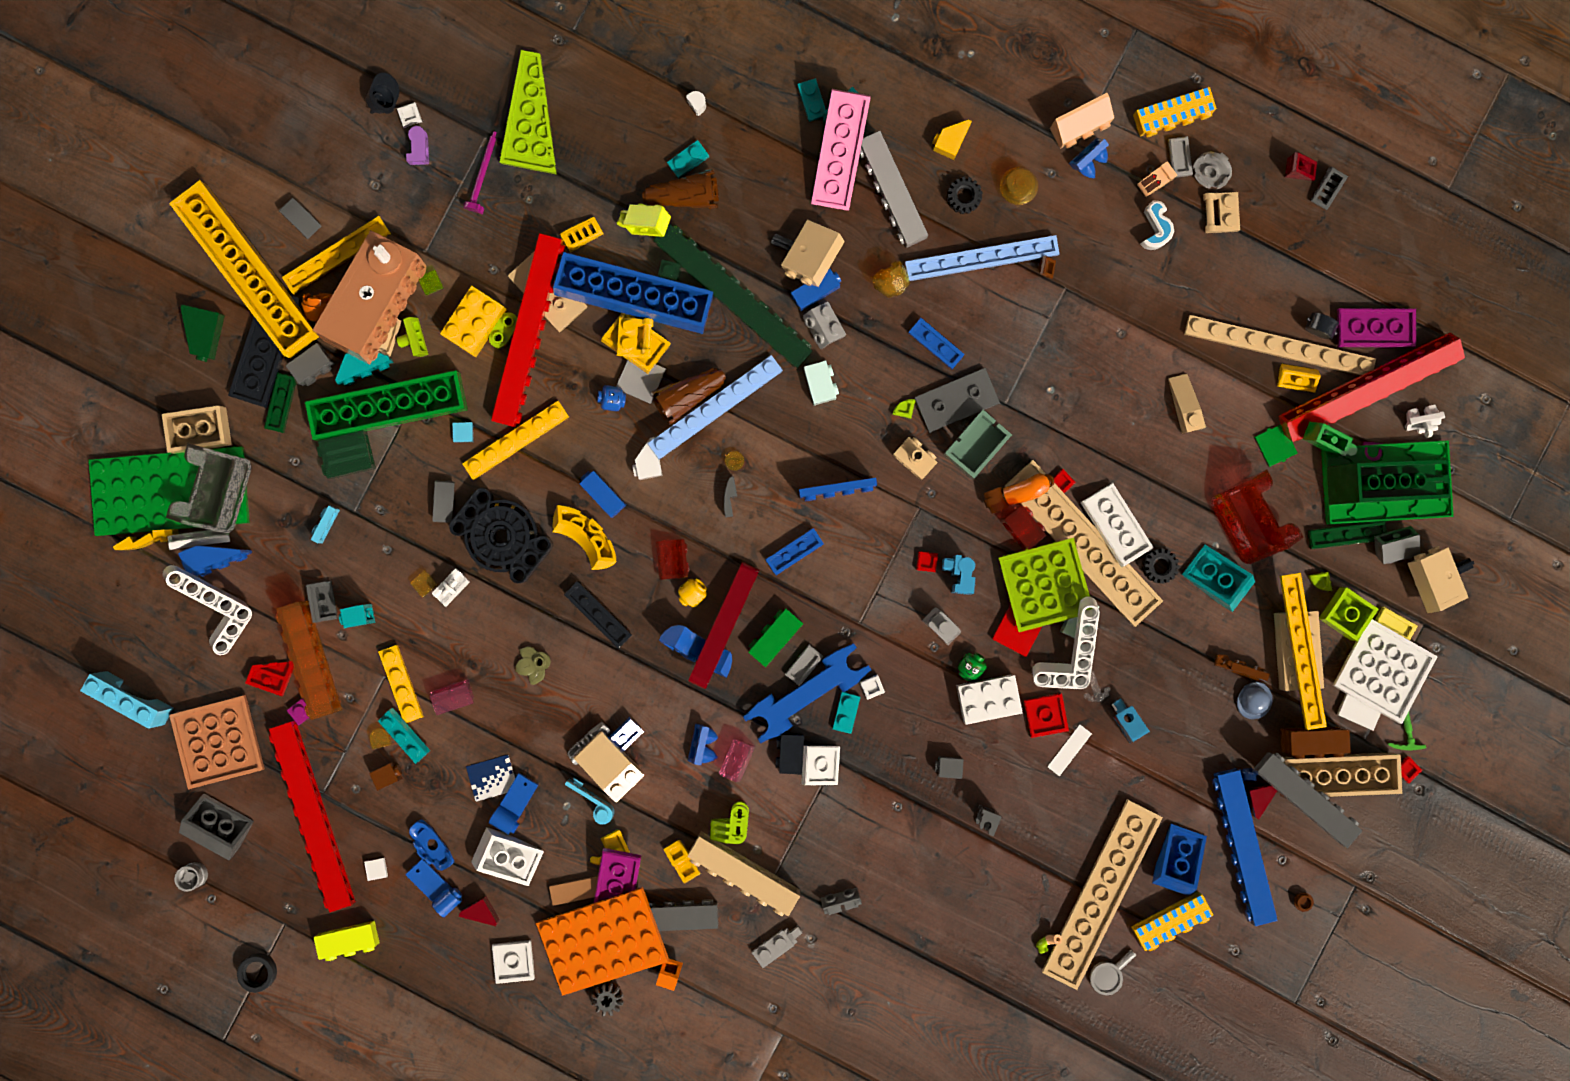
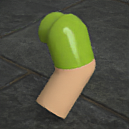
[1036,934,1062,954]

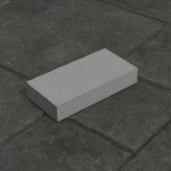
[1168,136,1193,178]
[785,644,824,686]

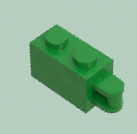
[1303,422,1357,456]

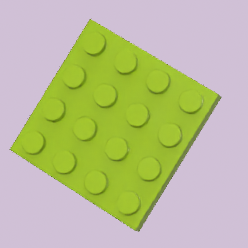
[999,538,1093,632]

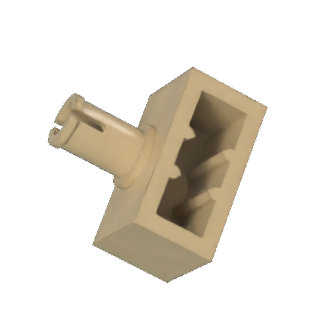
[893,437,938,480]

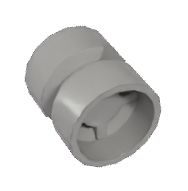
[174,862,208,892]

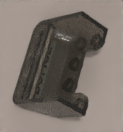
[166,443,252,533]

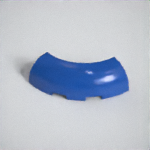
[659,625,732,678]

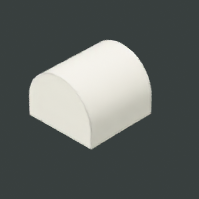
[686,91,706,116]

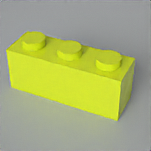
[314,921,379,961]

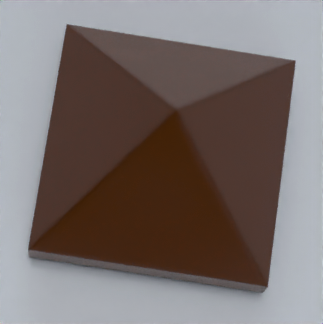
[1037,256,1056,279]

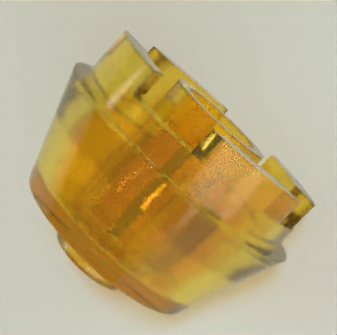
[1000,167,1038,205]
[872,261,910,298]

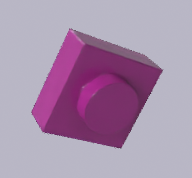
[287,698,315,726]

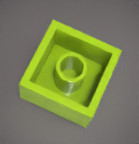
[1319,587,1379,641]

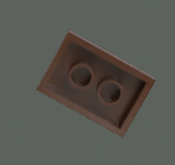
[1280,726,1350,759]

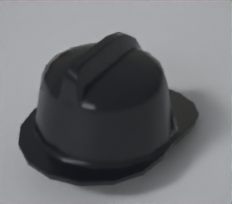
[366,73,400,114]

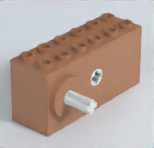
[312,230,426,365]

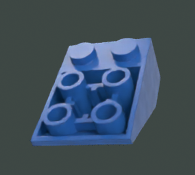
[178,546,252,577]

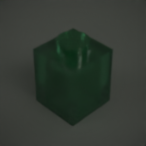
[658,260,682,282]

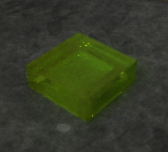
[419,270,444,296]

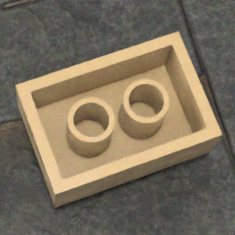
[162,406,232,454]

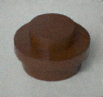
[1294,892,1314,912]

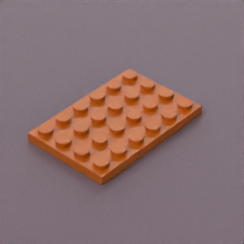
[536,887,669,996]

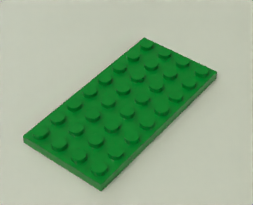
[89,447,250,536]

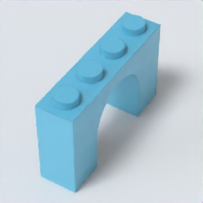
[80,671,174,729]

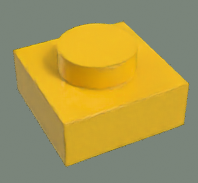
[153,529,178,542]

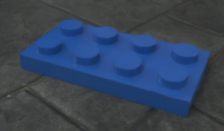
[799,478,877,501]

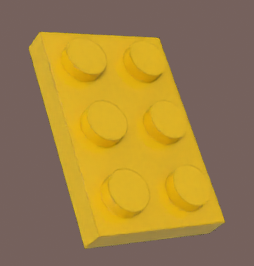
[601,313,671,374]

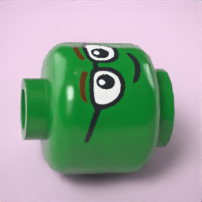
[958,652,987,682]

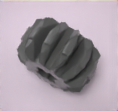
[591,983,624,1016]

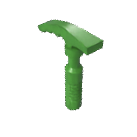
[1387,712,1426,751]

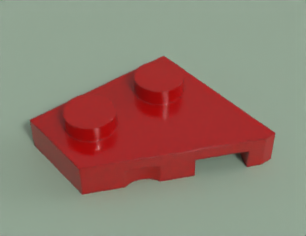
[245,660,297,697]

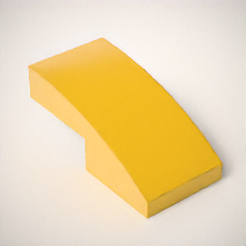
[113,533,160,550]
[663,840,701,883]

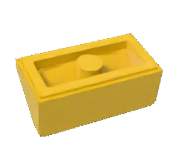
[1277,364,1321,393]

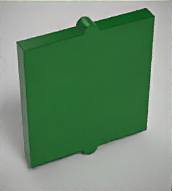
[1254,425,1298,467]

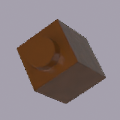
[369,762,402,791]

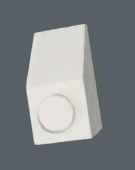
[633,437,663,480]

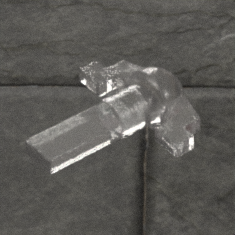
[1084,672,1111,702]

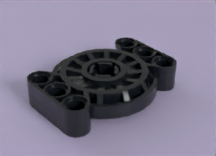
[449,488,553,584]

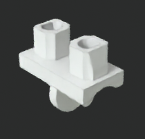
[1405,405,1445,438]
[432,568,470,607]

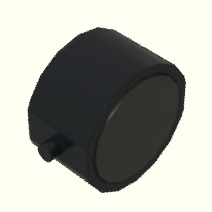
[1305,313,1339,340]

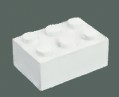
[956,674,1022,725]

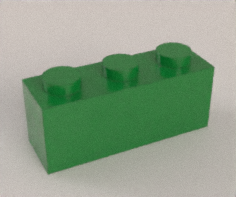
[748,609,803,667]

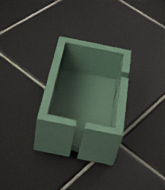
[943,410,1012,479]

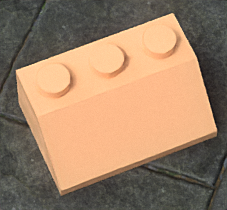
[1050,93,1114,149]

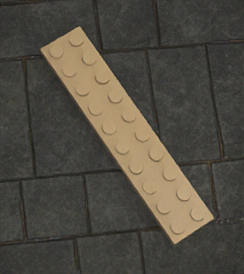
[1004,460,1163,627]
[1042,800,1163,990]

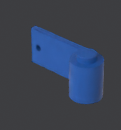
[489,773,539,835]
[405,859,462,917]

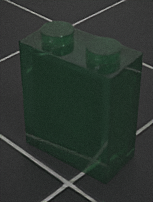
[317,430,376,479]

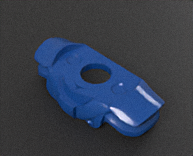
[409,819,454,871]

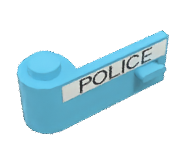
[565,778,614,824]

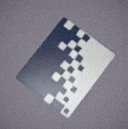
[466,755,515,801]

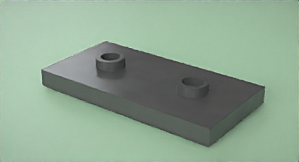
[915,368,1000,433]

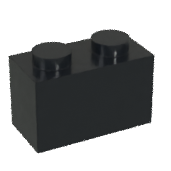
[776,733,804,775]

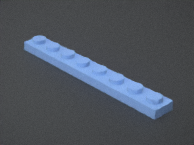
[905,235,1059,281]
[647,355,783,460]

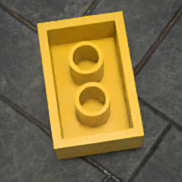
[440,286,507,357]

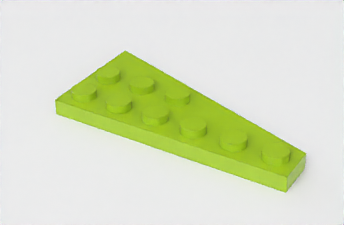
[500,50,557,175]

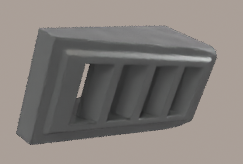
[1310,167,1348,210]

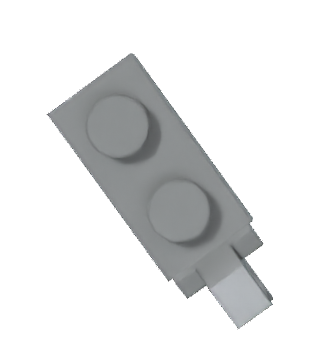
[752,925,802,968]

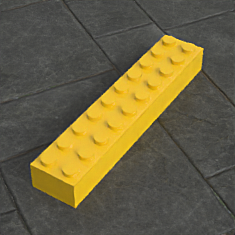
[169,180,319,359]

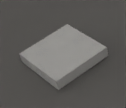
[616,360,666,404]

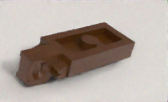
[1214,654,1270,682]

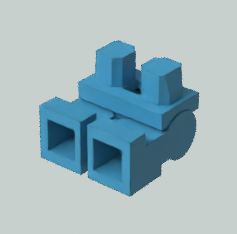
[941,555,975,595]

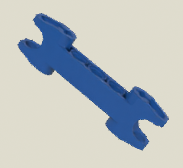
[743,643,871,743]

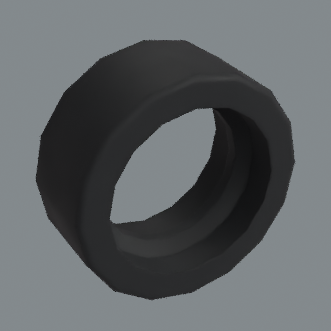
[237,953,277,993]

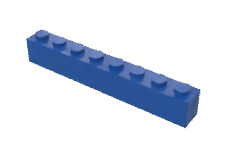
[1212,768,1278,926]

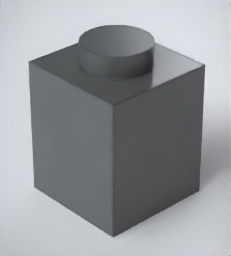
[935,756,964,779]

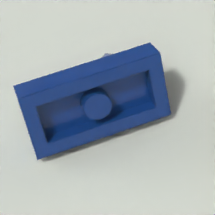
[1069,138,1109,178]
[688,724,718,765]

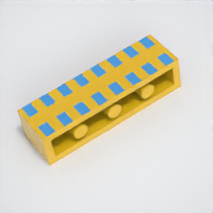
[1133,87,1217,137]
[1131,891,1213,951]

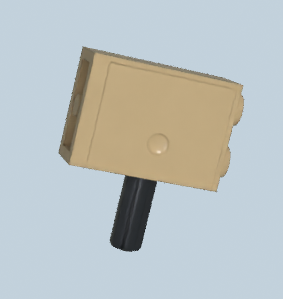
[771,220,845,287]
[1407,546,1475,613]

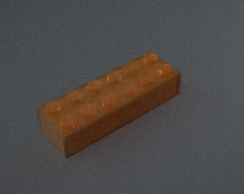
[276,601,343,720]

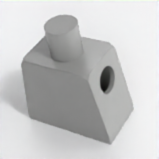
[922,607,961,646]

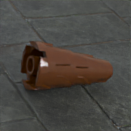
[642,169,719,209]
[651,368,726,426]

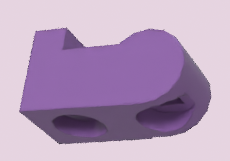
[406,126,429,165]

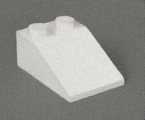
[471,827,544,886]

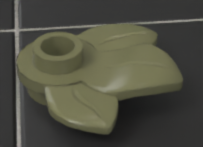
[515,647,551,685]

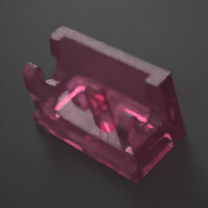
[430,679,474,715]
[719,739,755,782]

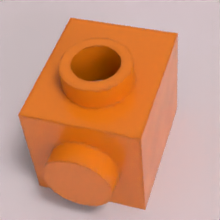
[656,959,683,991]

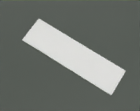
[1048,725,1092,776]

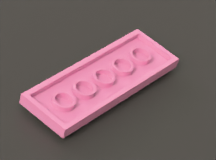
[811,89,871,211]

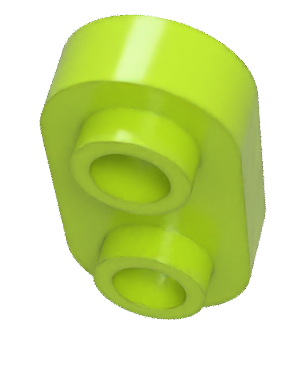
[489,312,518,349]

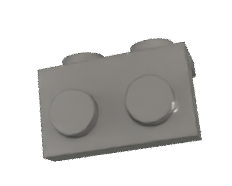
[803,302,846,349]

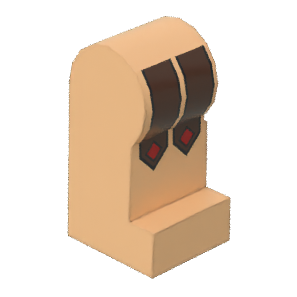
[1137,161,1177,197]

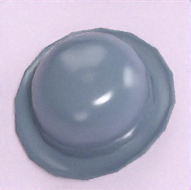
[1237,682,1272,719]

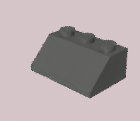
[179,793,254,861]

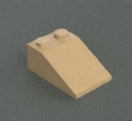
[573,731,644,802]

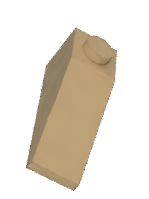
[1168,374,1206,434]

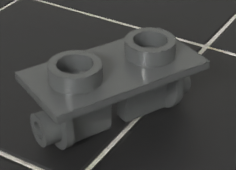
[821,888,862,915]

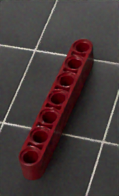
[688,562,760,689]

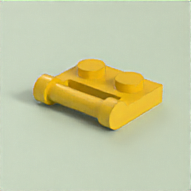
[616,317,653,358]

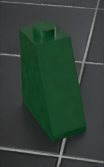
[181,305,225,362]

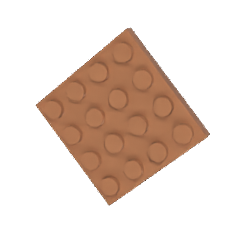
[169,695,265,789]

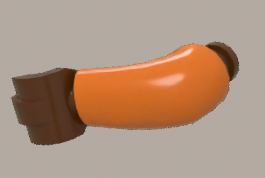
[984,473,1054,514]

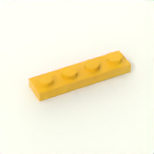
[378,645,424,723]

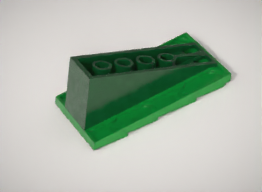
[1321,441,1454,524]

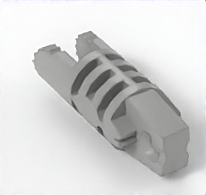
[567,722,611,765]

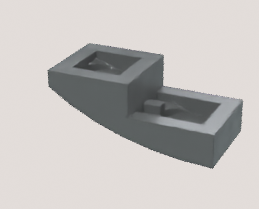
[724,477,738,518]

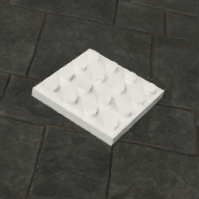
[1332,619,1437,724]

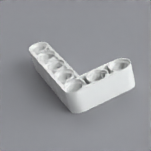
[163,565,252,655]
[1032,597,1099,689]

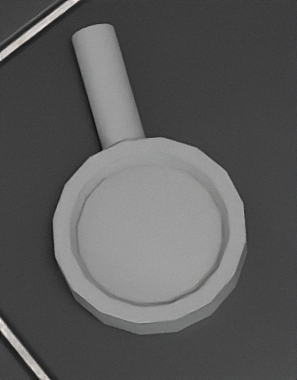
[1089,950,1136,996]

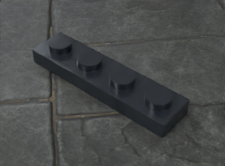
[564,581,632,649]

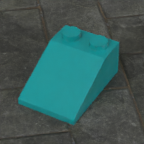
[1182,545,1255,612]

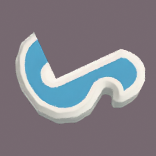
[1140,201,1174,250]

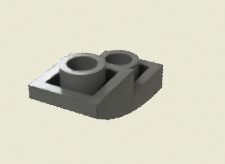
[279,198,322,239]
[433,480,455,523]

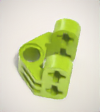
[710,801,749,844]

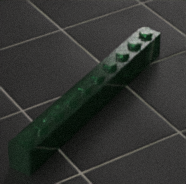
[654,224,812,370]

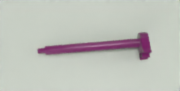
[463,132,497,214]

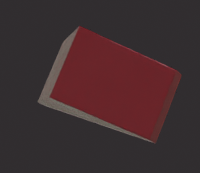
[1285,152,1317,181]
[1245,783,1277,819]
[458,896,500,927]

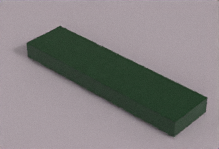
[1308,521,1387,549]

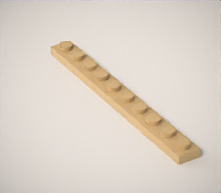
[1184,315,1376,376]

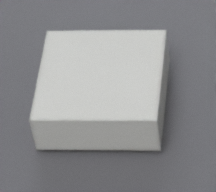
[397,102,422,128]
[860,674,885,700]
[364,857,388,881]

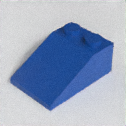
[1152,824,1207,896]

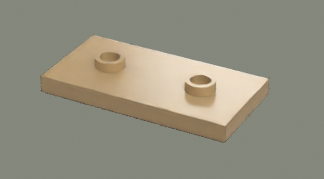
[508,251,588,332]

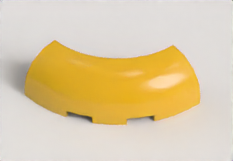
[552,505,616,570]

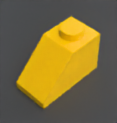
[932,120,972,160]

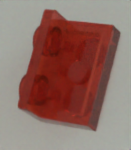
[656,539,689,580]

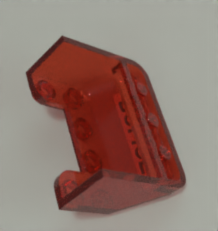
[1211,469,1304,564]

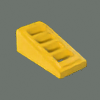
[560,217,604,252]

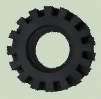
[947,177,983,214]
[1142,549,1180,583]

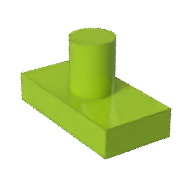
[397,317,428,357]

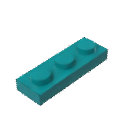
[378,708,430,764]

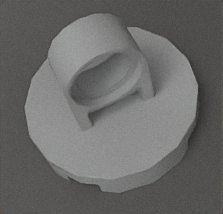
[1193,152,1232,189]

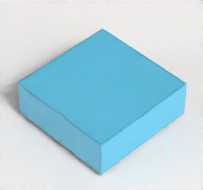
[453,422,473,442]

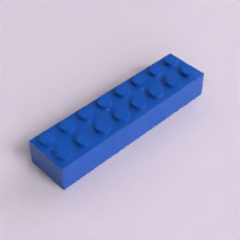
[553,252,713,334]

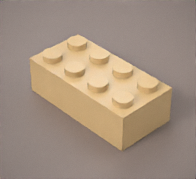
[1274,611,1324,691]

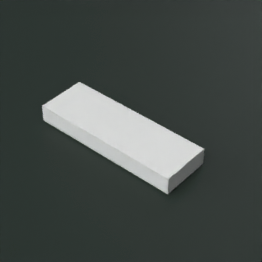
[167,528,230,550]

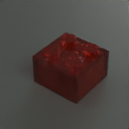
[1000,505,1047,551]

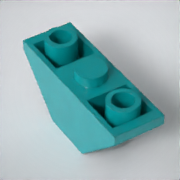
[335,353,393,386]

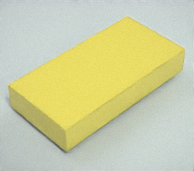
[1375,607,1418,641]

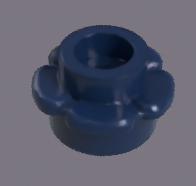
[1241,768,1258,782]

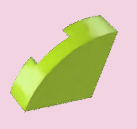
[892,399,915,419]
[1308,572,1332,591]

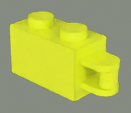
[617,204,671,237]

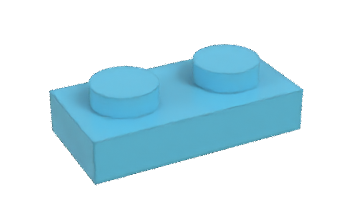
[311,506,340,543]

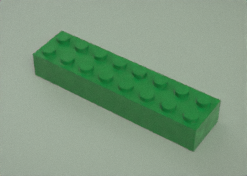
[305,371,468,441]

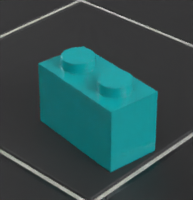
[339,604,376,628]

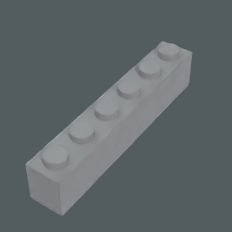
[860,131,928,248]

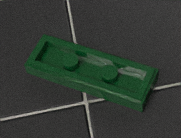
[264,373,297,433]

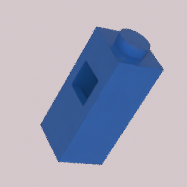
[791,269,841,311]
[580,471,626,518]

